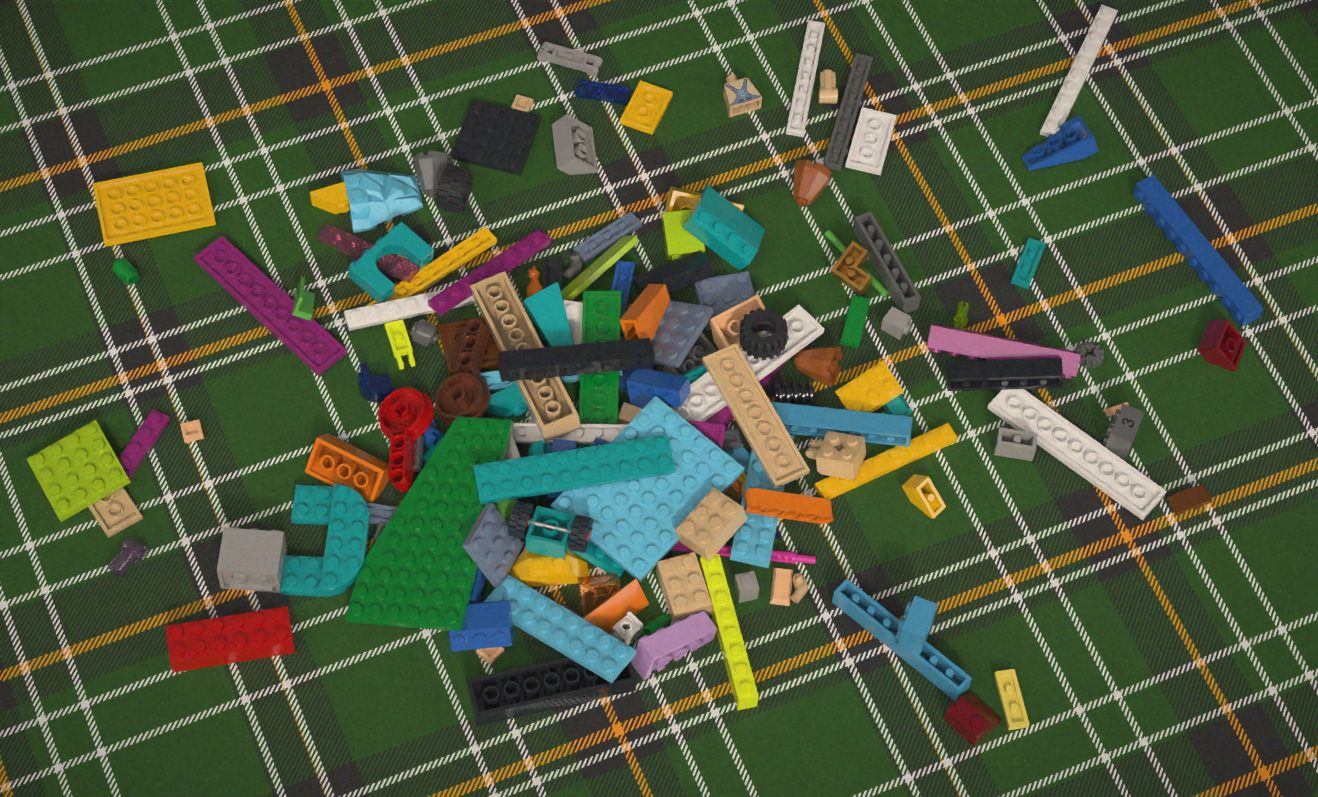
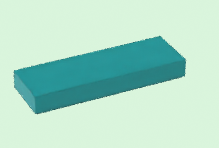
[1011,238,1046,289]

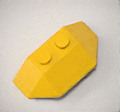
[509,548,589,587]

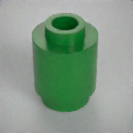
[112,258,139,285]

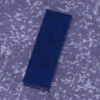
[575,79,631,105]

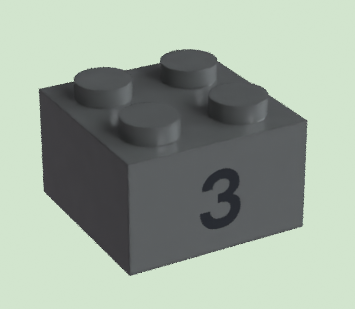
[1103,403,1145,461]

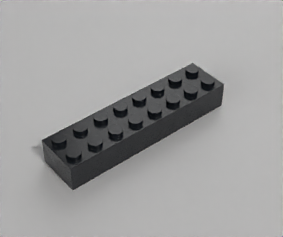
[467,657,636,726]

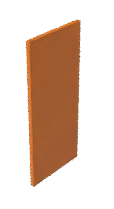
[583,578,649,634]

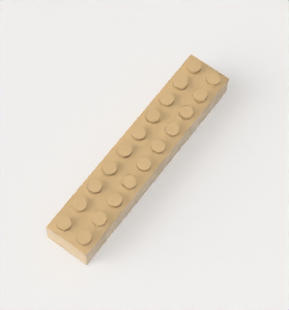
[470,271,581,442]

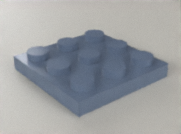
[694,271,755,331]
[462,503,524,588]

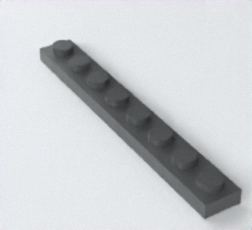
[823,53,873,172]

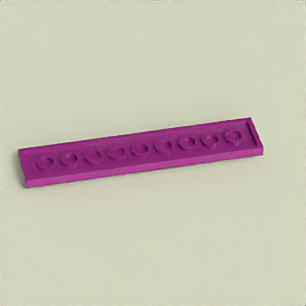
[194,236,347,376]

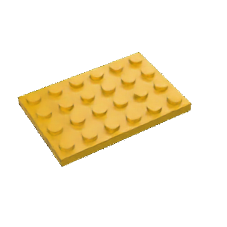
[93,162,216,247]

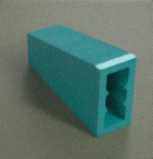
[523,282,574,347]

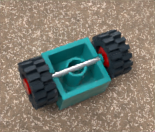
[508,501,593,560]

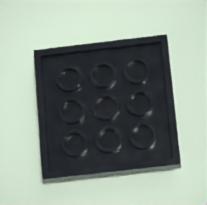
[451,99,541,176]

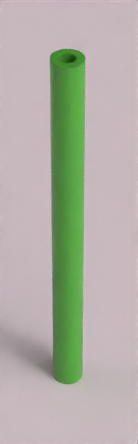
[824,230,889,297]

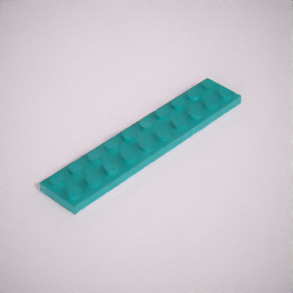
[473,434,675,505]

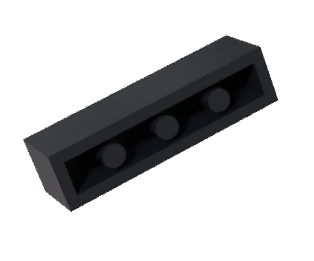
[633,250,712,296]

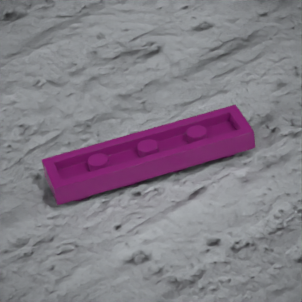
[118,409,170,479]

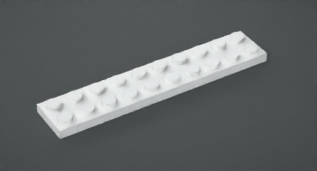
[670,305,824,422]
[987,389,1167,520]

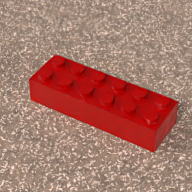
[166,606,295,673]

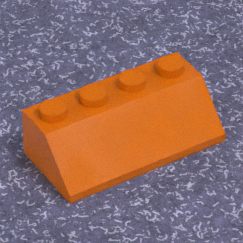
[305,433,389,503]

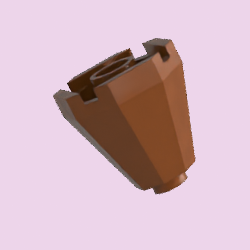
[793,160,831,207]
[794,345,842,386]

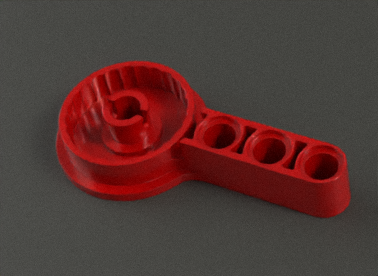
[378,388,434,492]

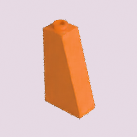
[620,284,670,342]

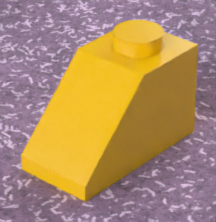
[310,182,350,214]
[902,474,946,519]

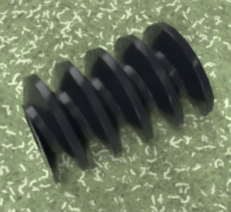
[774,381,814,405]

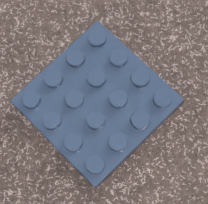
[623,300,714,368]

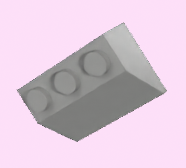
[552,114,598,175]

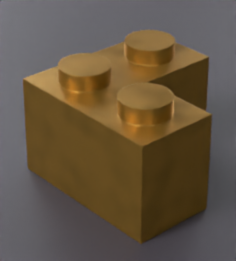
[831,241,873,296]

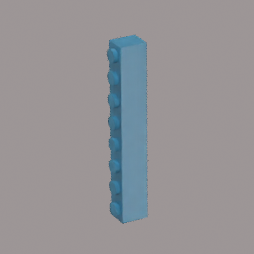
[770,401,913,447]
[832,579,972,701]

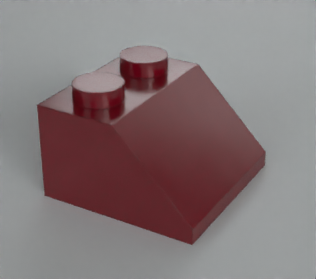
[1198,319,1247,372]
[944,692,1002,747]

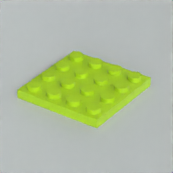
[27,420,131,522]

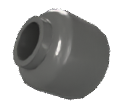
[410,319,439,347]

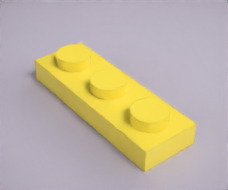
[994,669,1029,730]

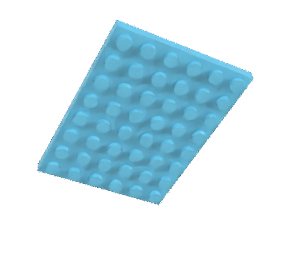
[551,396,744,582]

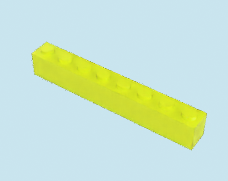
[699,554,759,710]

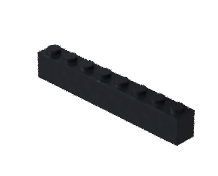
[497,338,655,382]

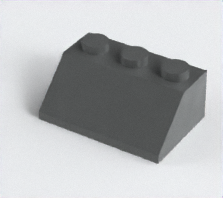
[655,332,717,375]

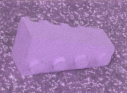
[631,611,718,681]

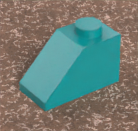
[486,384,527,419]

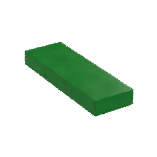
[840,295,871,348]

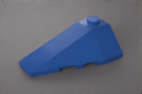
[1022,116,1099,171]

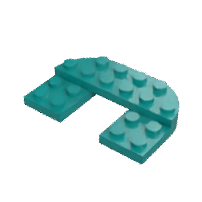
[280,483,371,597]

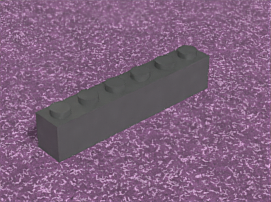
[852,211,921,314]

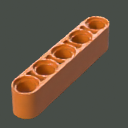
[744,488,833,524]

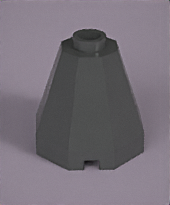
[413,151,453,198]

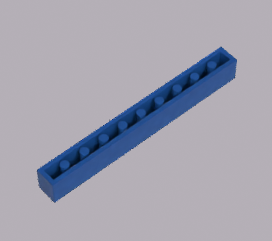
[1133,175,1263,327]

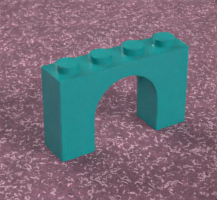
[349,222,434,303]

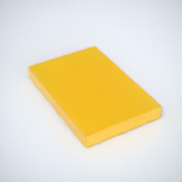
[620,80,673,135]

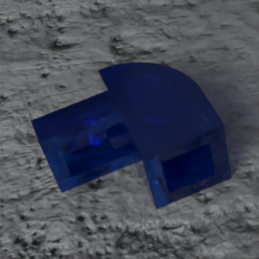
[357,362,394,403]

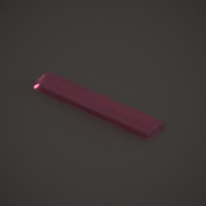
[317,223,420,283]

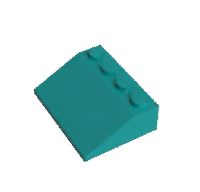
[682,185,765,271]

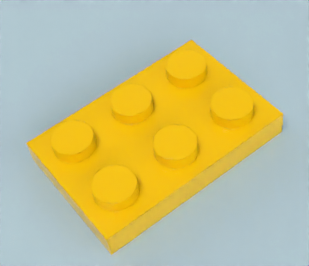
[835,361,904,413]

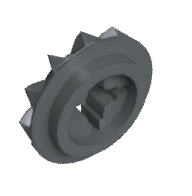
[1074,341,1104,368]

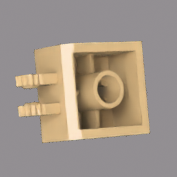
[805,431,866,480]

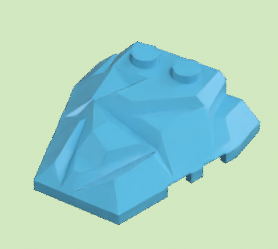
[340,169,423,233]

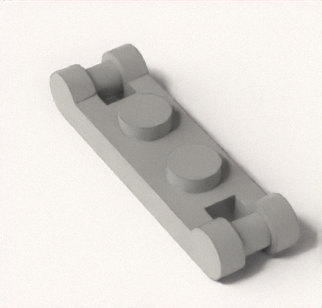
[537,42,603,77]

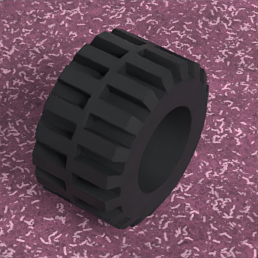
[436,164,473,214]
[739,308,788,360]

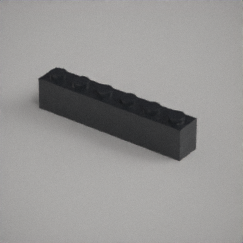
[947,358,1063,391]

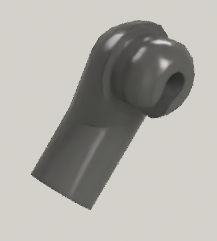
[564,252,583,279]

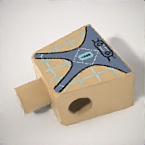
[723,74,762,118]

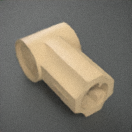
[819,70,838,104]

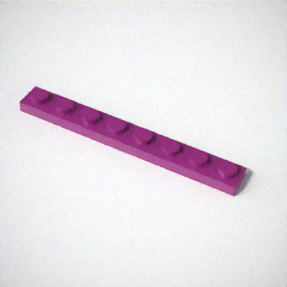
[428,229,551,316]

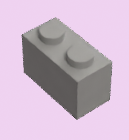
[994,427,1038,461]

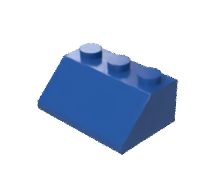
[449,600,515,651]

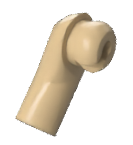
[790,573,808,603]

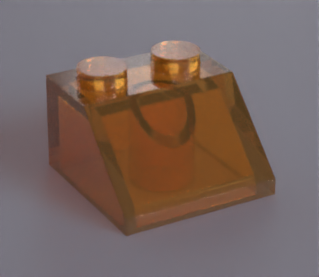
[577,573,621,618]

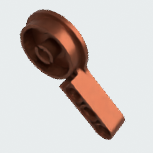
[435,318,491,426]

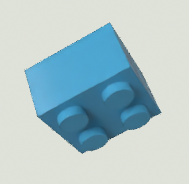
[895,596,938,656]

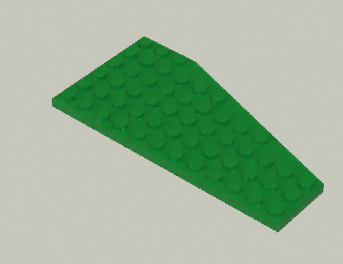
[345,416,514,632]

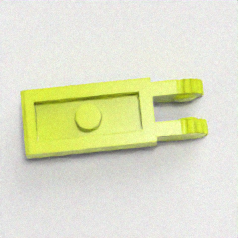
[384,319,415,370]

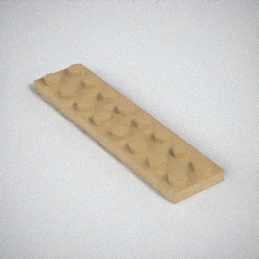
[702,343,810,489]

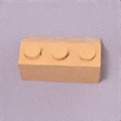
[710,294,765,350]

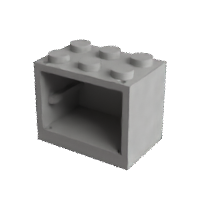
[217,526,287,593]

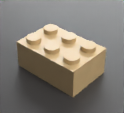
[675,487,747,561]
[656,552,713,623]

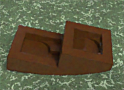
[1167,484,1213,516]

